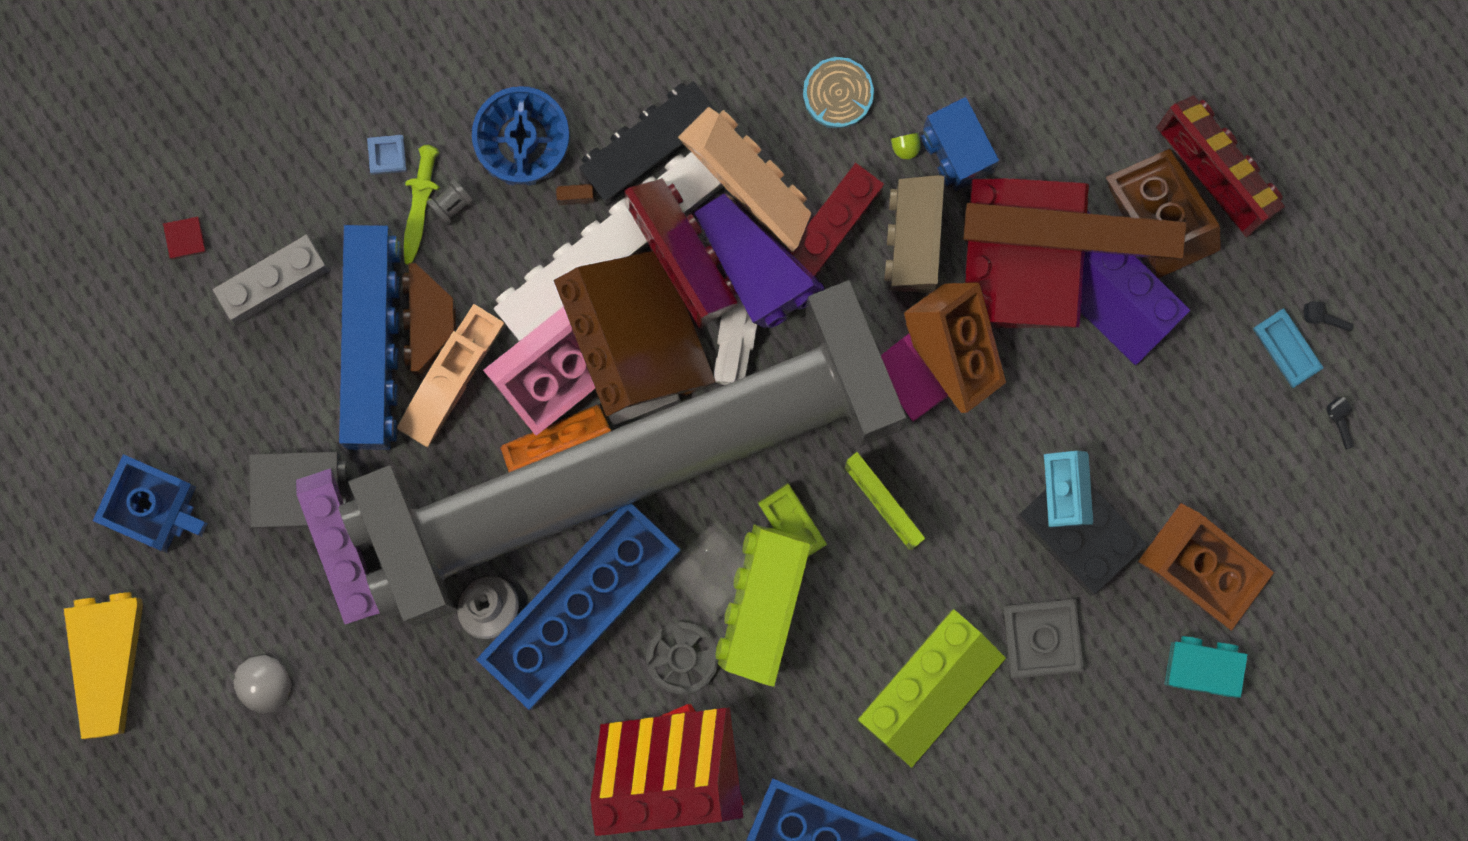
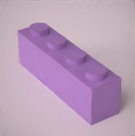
[296,468,380,624]

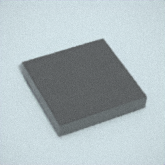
[1003,599,1084,679]

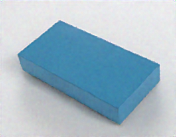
[1253,308,1323,388]

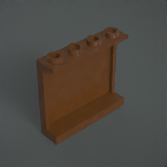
[553,251,716,417]

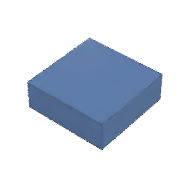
[367,135,407,175]

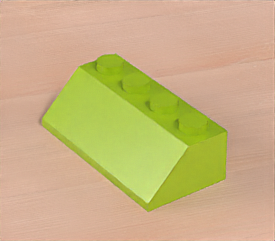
[715,524,811,687]
[857,609,1006,768]

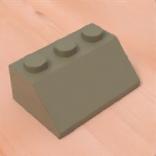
[884,175,944,293]

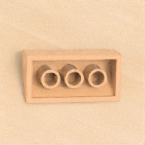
[678,107,812,252]

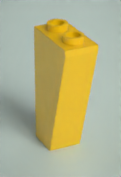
[64,592,143,739]

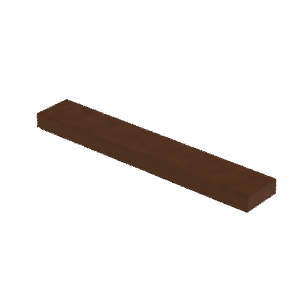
[963,203,1186,260]

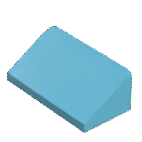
[1044,451,1093,527]

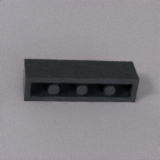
[579,81,718,206]

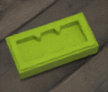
[757,483,827,557]

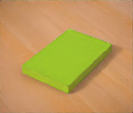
[845,452,925,550]

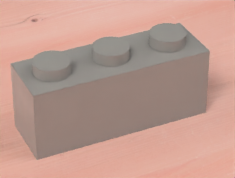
[213,234,329,325]

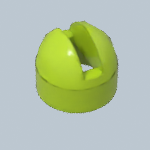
[891,133,921,159]

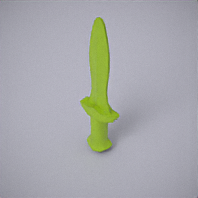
[403,144,440,265]

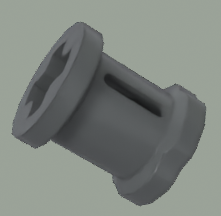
[426,178,474,226]

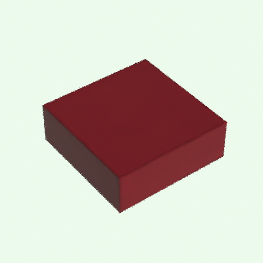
[163,216,207,260]

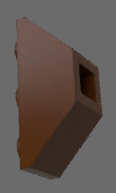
[402,263,456,375]

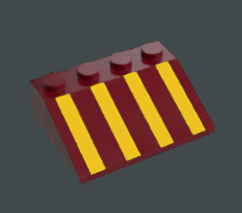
[1156,95,1285,238]
[590,707,744,836]

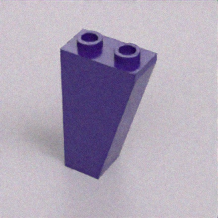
[694,194,825,328]

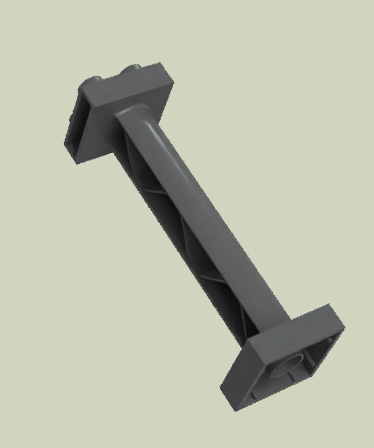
[338,280,906,627]

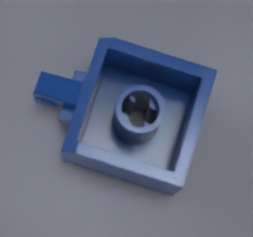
[93,454,208,553]

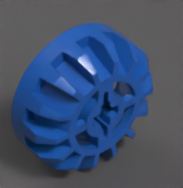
[472,86,570,186]

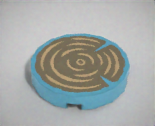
[803,57,874,128]

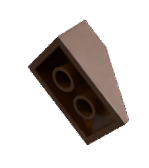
[1106,149,1221,278]

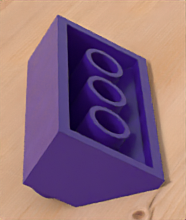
[1080,210,1190,366]

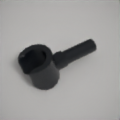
[1304,301,1353,332]
[1326,397,1354,449]

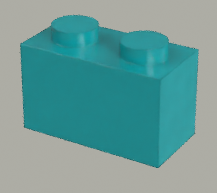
[1164,636,1248,698]

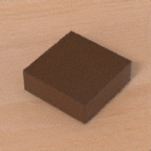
[556,184,594,206]

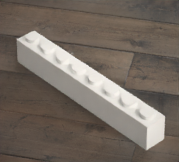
[494,152,724,341]

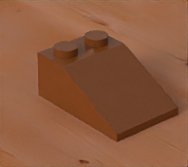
[904,283,1006,413]
[1138,503,1274,631]

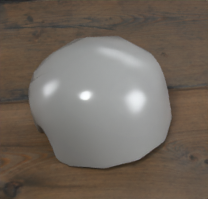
[233,655,292,714]

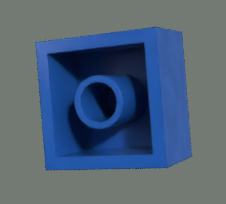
[921,97,999,192]

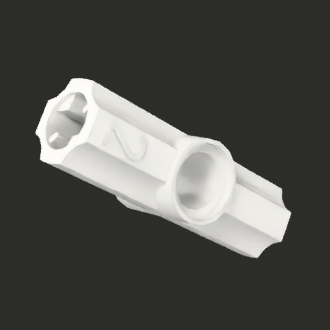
[714,296,757,385]

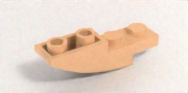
[397,304,505,448]

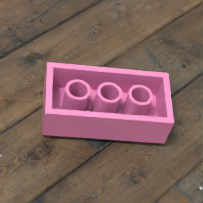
[483,307,595,436]

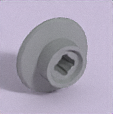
[457,576,519,639]

